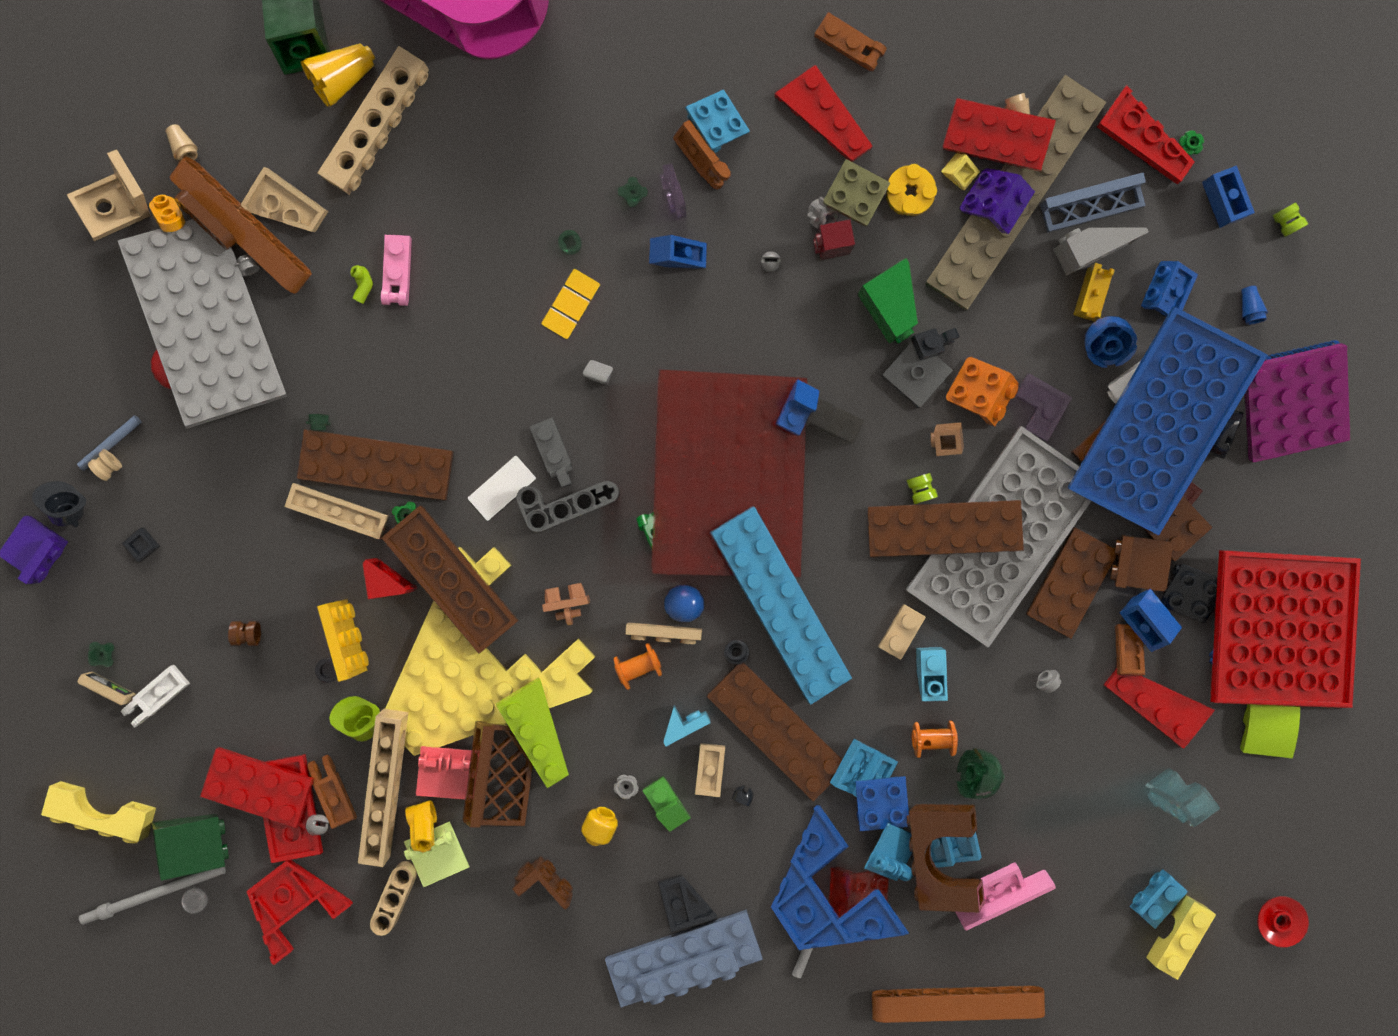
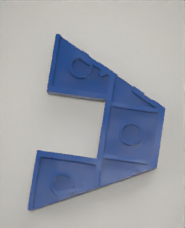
[771,805,909,950]

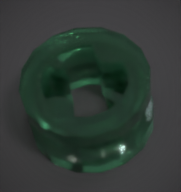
[558,230,582,255]

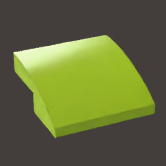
[1240,704,1300,758]

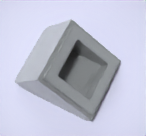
[583,360,613,385]

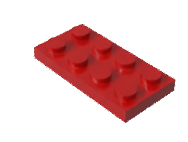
[943,98,1056,172]
[200,747,314,828]
[263,754,323,863]

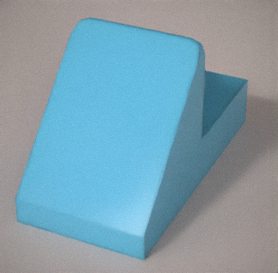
[664,705,710,746]

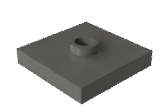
[882,341,953,408]

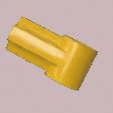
[405,800,437,853]

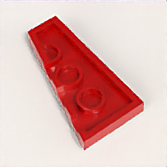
[774,65,873,162]
[1097,85,1194,185]
[1104,668,1215,749]

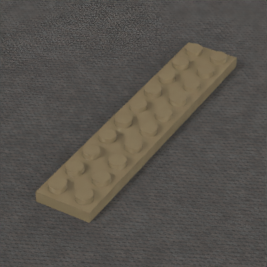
[925,75,1106,311]

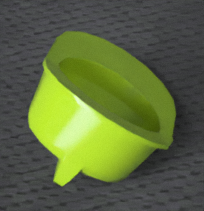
[329,696,380,742]

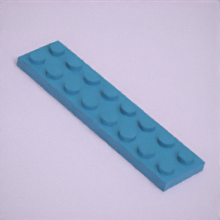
[710,506,852,705]

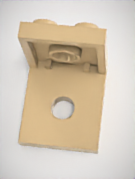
[67,149,151,241]

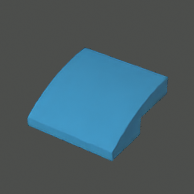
[830,739,898,797]
[931,832,982,868]

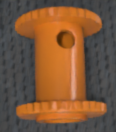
[614,643,662,690]
[912,721,958,758]

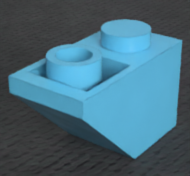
[916,647,948,701]

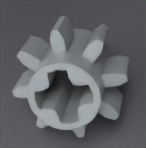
[807,197,839,229]

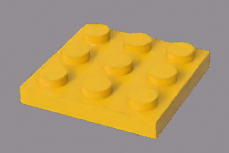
[317,599,369,682]

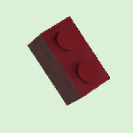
[813,219,855,260]

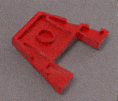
[246,860,353,965]

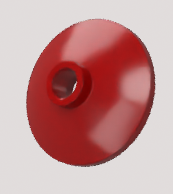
[1257,896,1309,947]

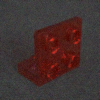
[829,867,889,918]

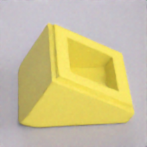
[941,153,980,191]

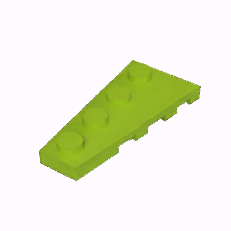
[496,677,569,788]

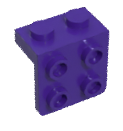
[960,168,1035,234]
[0,516,68,584]

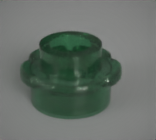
[306,414,331,430]

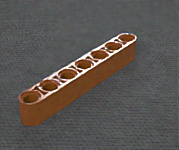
[170,156,312,294]
[872,986,1045,1023]

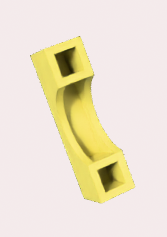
[41,781,156,843]

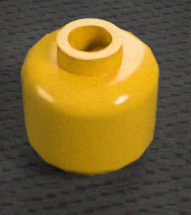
[581,807,618,846]

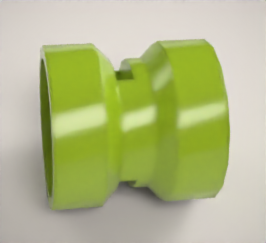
[1272,202,1308,237]
[906,473,938,504]

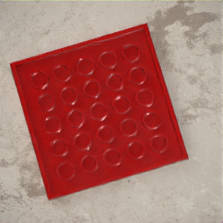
[1210,550,1361,708]

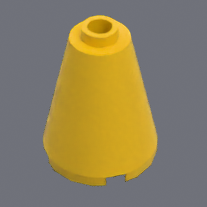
[301,43,375,107]

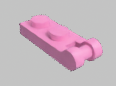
[381,235,412,306]

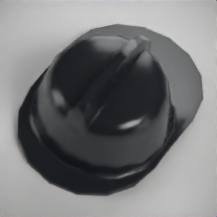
[32,481,86,528]

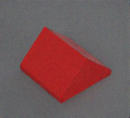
[363,558,417,599]

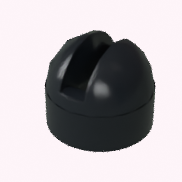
[732,785,754,807]

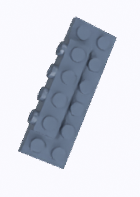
[605,909,763,1007]

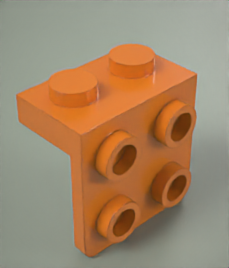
[946,357,1019,427]

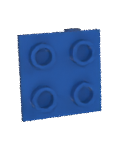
[855,776,909,831]

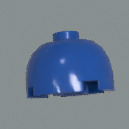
[1084,316,1138,368]

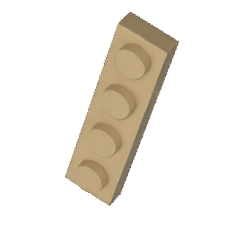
[285,483,389,539]

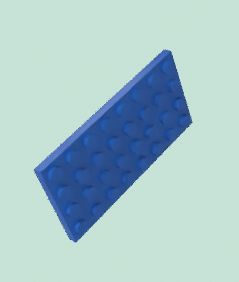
[1068,307,1268,535]

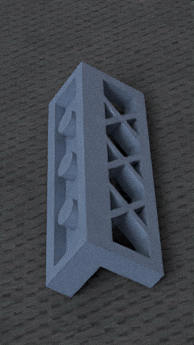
[1040,173,1146,233]

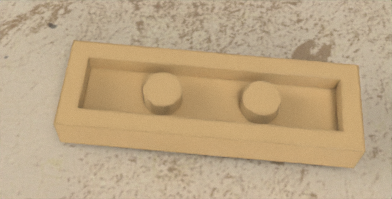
[626,623,702,644]

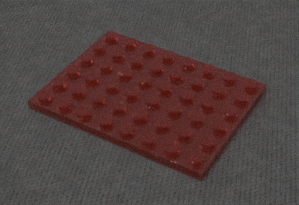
[652,370,807,577]

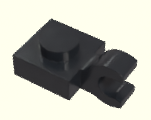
[911,328,960,361]

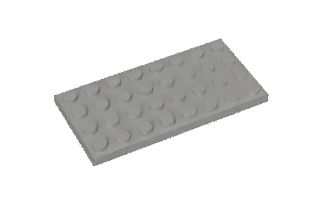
[118,219,287,429]
[905,426,1091,648]

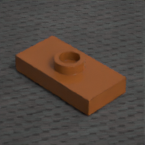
[1115,624,1145,676]

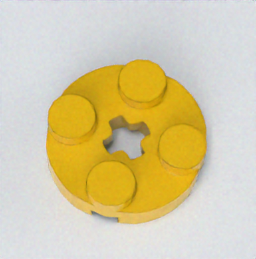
[886,164,937,216]

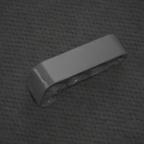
[516,481,620,532]

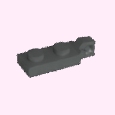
[530,417,573,487]

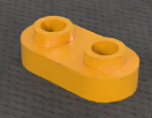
[149,195,185,232]

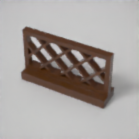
[463,721,533,827]

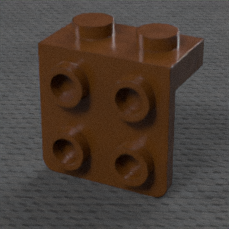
[1110,535,1173,591]
[512,856,573,910]

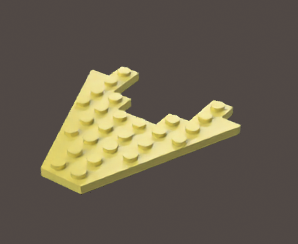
[385,547,595,756]

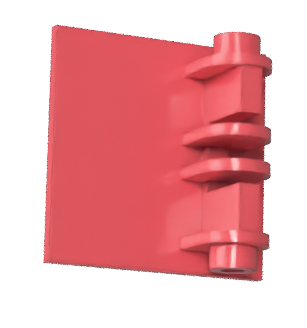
[416,746,472,800]

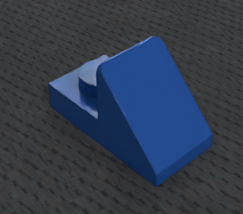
[775,379,819,436]

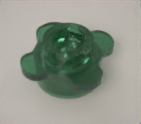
[618,177,648,207]
[88,641,115,667]

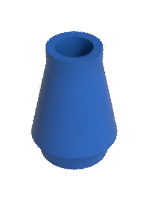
[1241,286,1268,325]

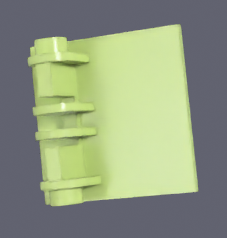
[404,821,470,887]

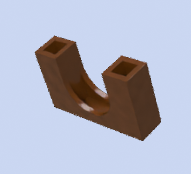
[907,804,985,913]

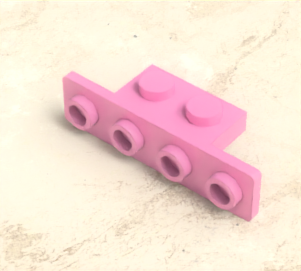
[956,862,1056,930]

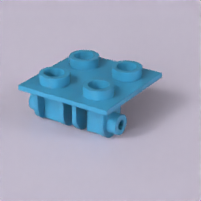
[685,90,750,153]
[864,823,913,881]

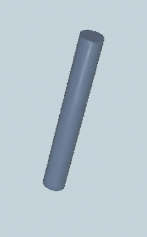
[77,415,142,471]

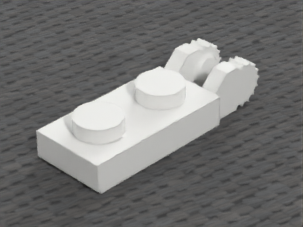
[121,665,190,728]

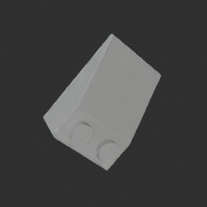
[1053,228,1149,276]

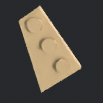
[240,167,328,232]

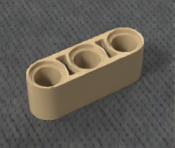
[370,861,418,936]

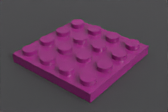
[1244,343,1350,463]

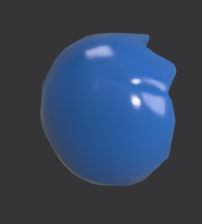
[664,585,704,623]

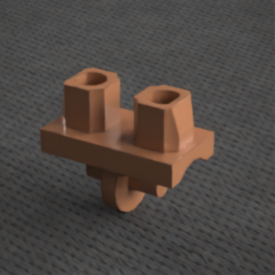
[542,583,590,626]

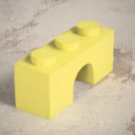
[1146,895,1216,980]

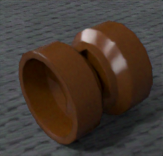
[228,621,261,646]

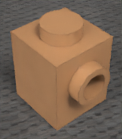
[931,422,964,456]

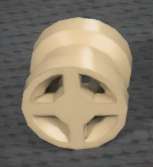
[88,449,122,481]

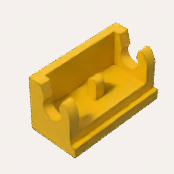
[1074,263,1115,322]

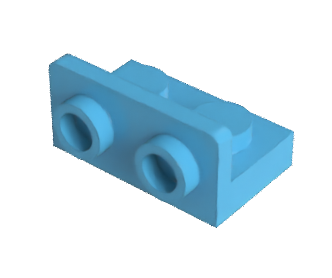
[1130,869,1188,929]

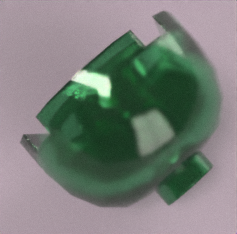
[956,748,1004,800]

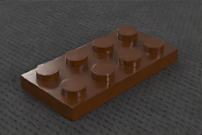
[1025,527,1117,639]

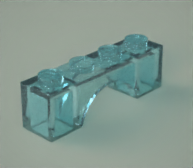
[1145,768,1220,827]

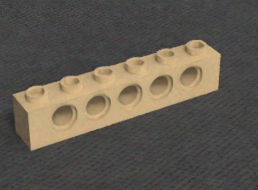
[318,46,429,195]
[358,709,409,867]

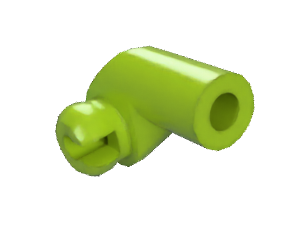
[350,265,373,304]

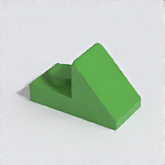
[643,776,691,832]

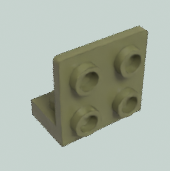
[823,159,890,227]

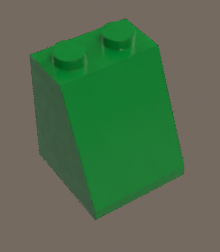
[857,258,918,344]

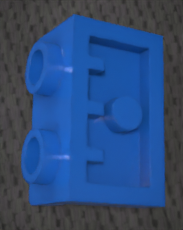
[1141,261,1198,317]

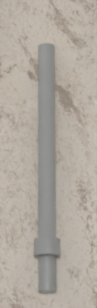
[79,867,226,925]

